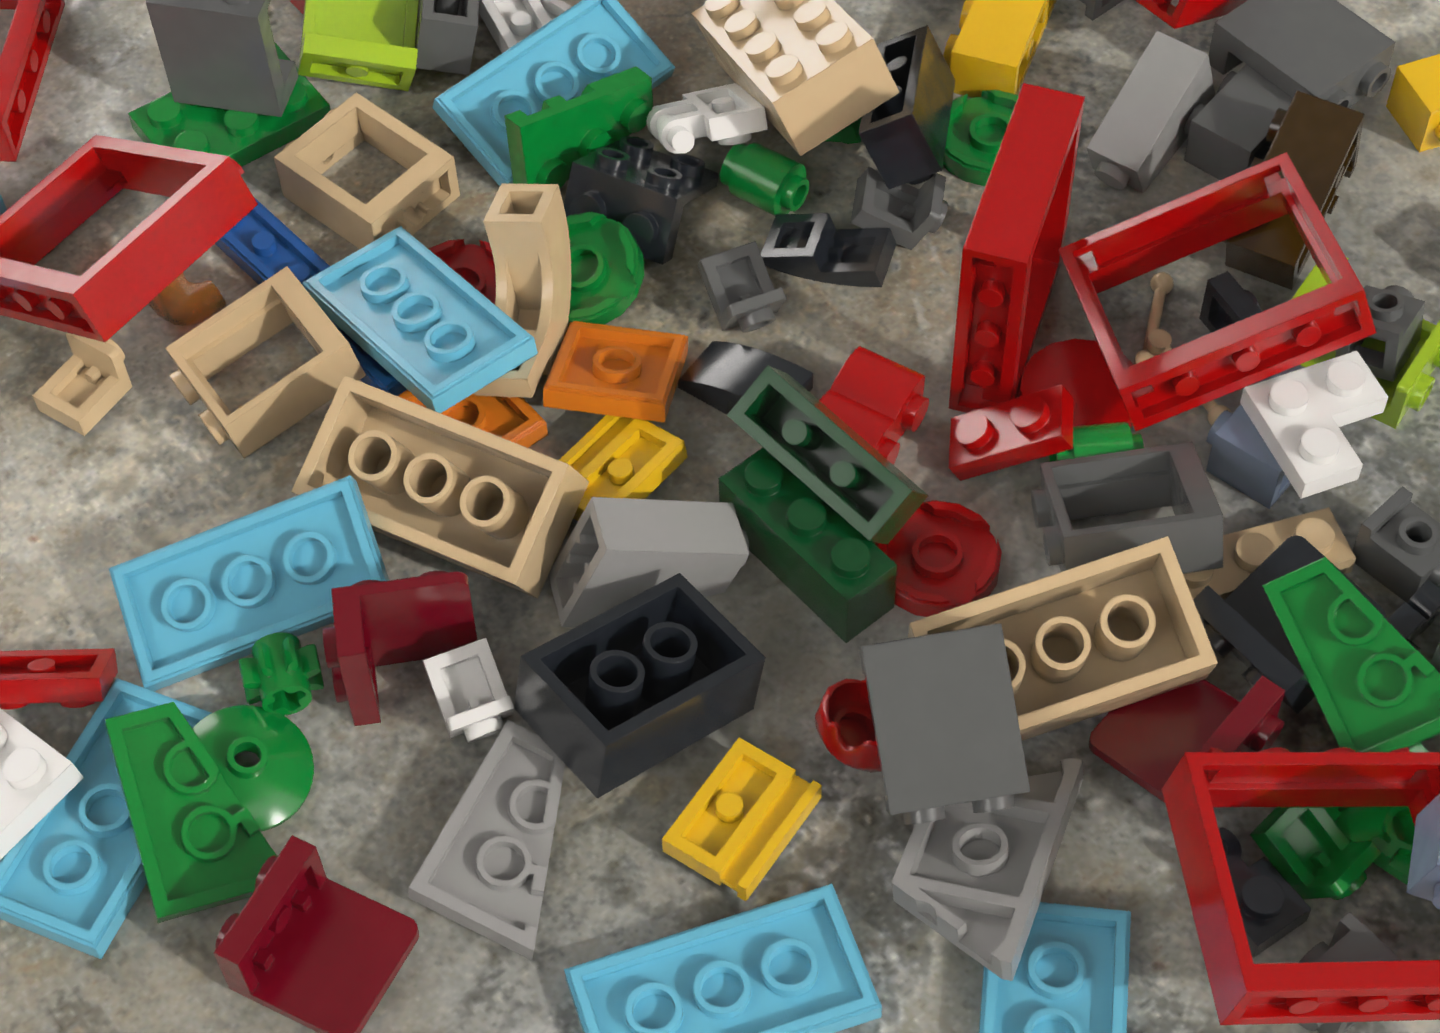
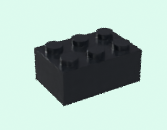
[514,573,766,798]

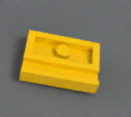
[559,415,688,521]
[662,737,822,901]

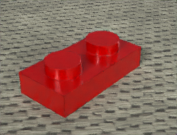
[948,384,1074,481]
[0,648,118,710]

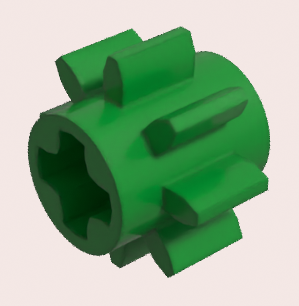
[239,632,324,716]

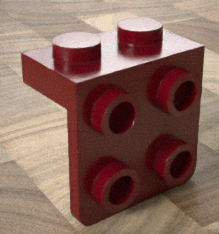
[322,570,478,726]
[1088,676,1285,803]
[213,835,419,1033]

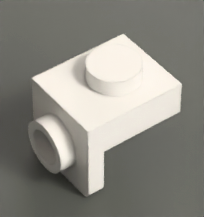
[423,638,515,743]

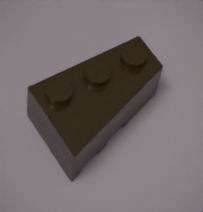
[1222,90,1365,290]

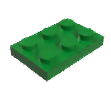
[128,43,331,167]

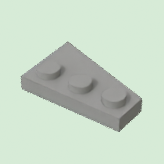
[408,720,565,960]

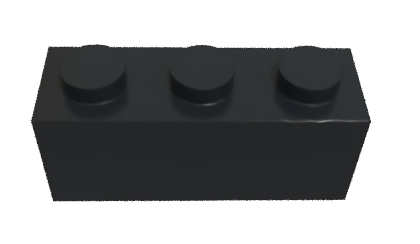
[858,25,956,190]

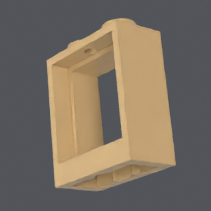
[274,92,460,249]
[165,266,366,459]

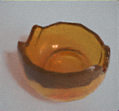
[148,272,227,326]

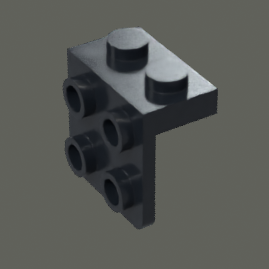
[564,136,719,265]
[1193,535,1388,714]

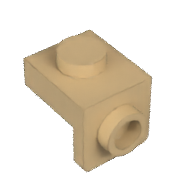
[32,333,133,436]

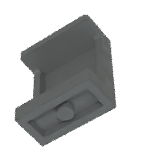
[146,0,298,117]
[1208,0,1396,108]
[858,623,1031,825]

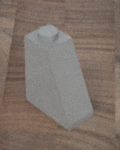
[1087,31,1215,193]
[548,497,749,628]

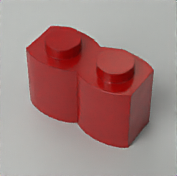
[819,346,929,465]

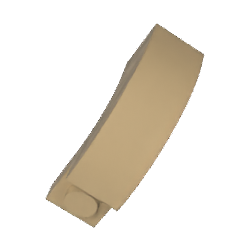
[474,183,571,398]

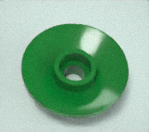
[192,705,314,832]

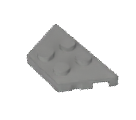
[891,758,1084,981]

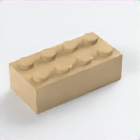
[691,0,900,156]
[291,375,589,599]
[908,536,1218,741]

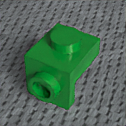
[1250,807,1381,900]

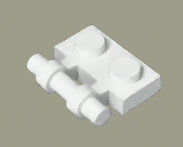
[647,83,768,154]

